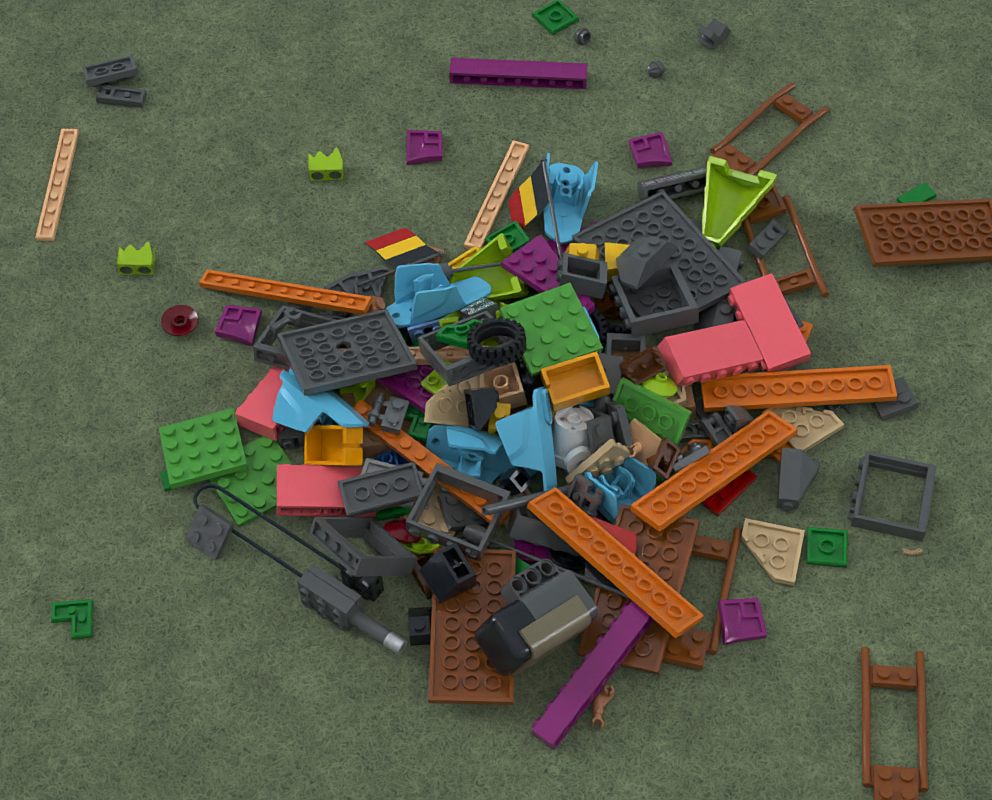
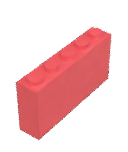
[728,273,811,372]
[658,320,763,386]
[235,367,289,441]
[276,464,377,517]

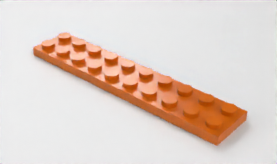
[699,365,897,412]
[630,410,798,532]
[527,487,704,638]

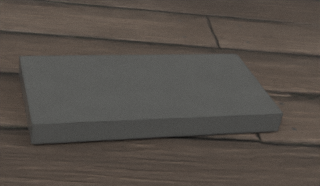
[338,462,423,517]

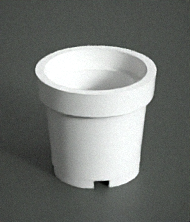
[552,406,594,469]

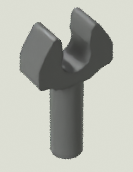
[269,308,302,332]

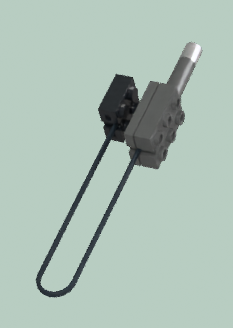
[193,484,407,655]

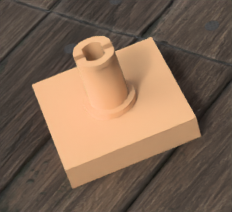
[627,419,662,467]

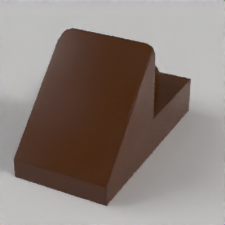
[646,437,681,480]

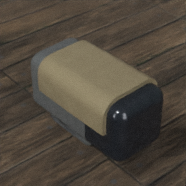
[474,559,598,676]

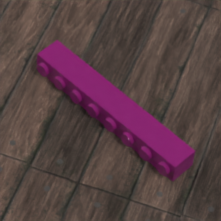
[449,58,588,89]
[532,601,654,750]

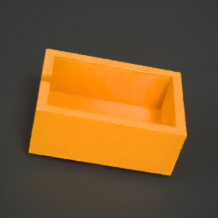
[541,351,610,412]
[304,425,363,465]

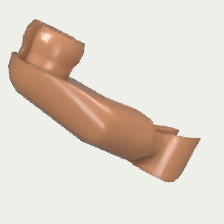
[590,684,615,731]

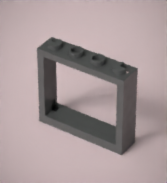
[609,262,699,337]
[253,305,346,370]
[418,311,520,387]
[848,451,937,542]
[406,463,510,561]
[309,517,417,577]

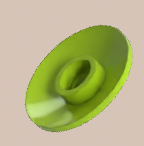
[640,372,677,398]
[400,538,439,555]

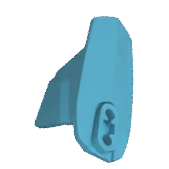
[543,153,598,244]
[386,263,491,328]
[272,367,369,432]
[495,387,557,491]
[426,425,537,491]
[564,457,656,525]

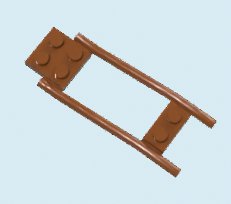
[705,83,830,175]
[742,184,829,298]
[662,517,742,670]
[861,647,928,800]

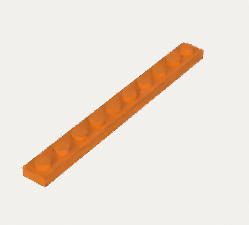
[199,269,373,315]
[353,399,510,529]

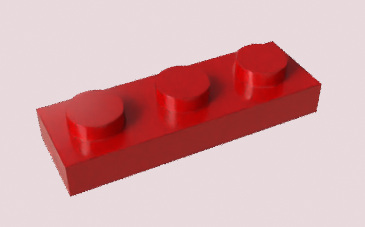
[703,469,757,517]

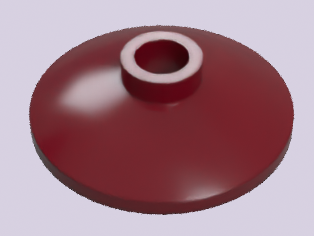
[161,305,198,336]
[384,519,423,543]

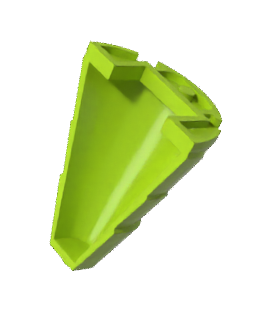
[702,156,777,249]

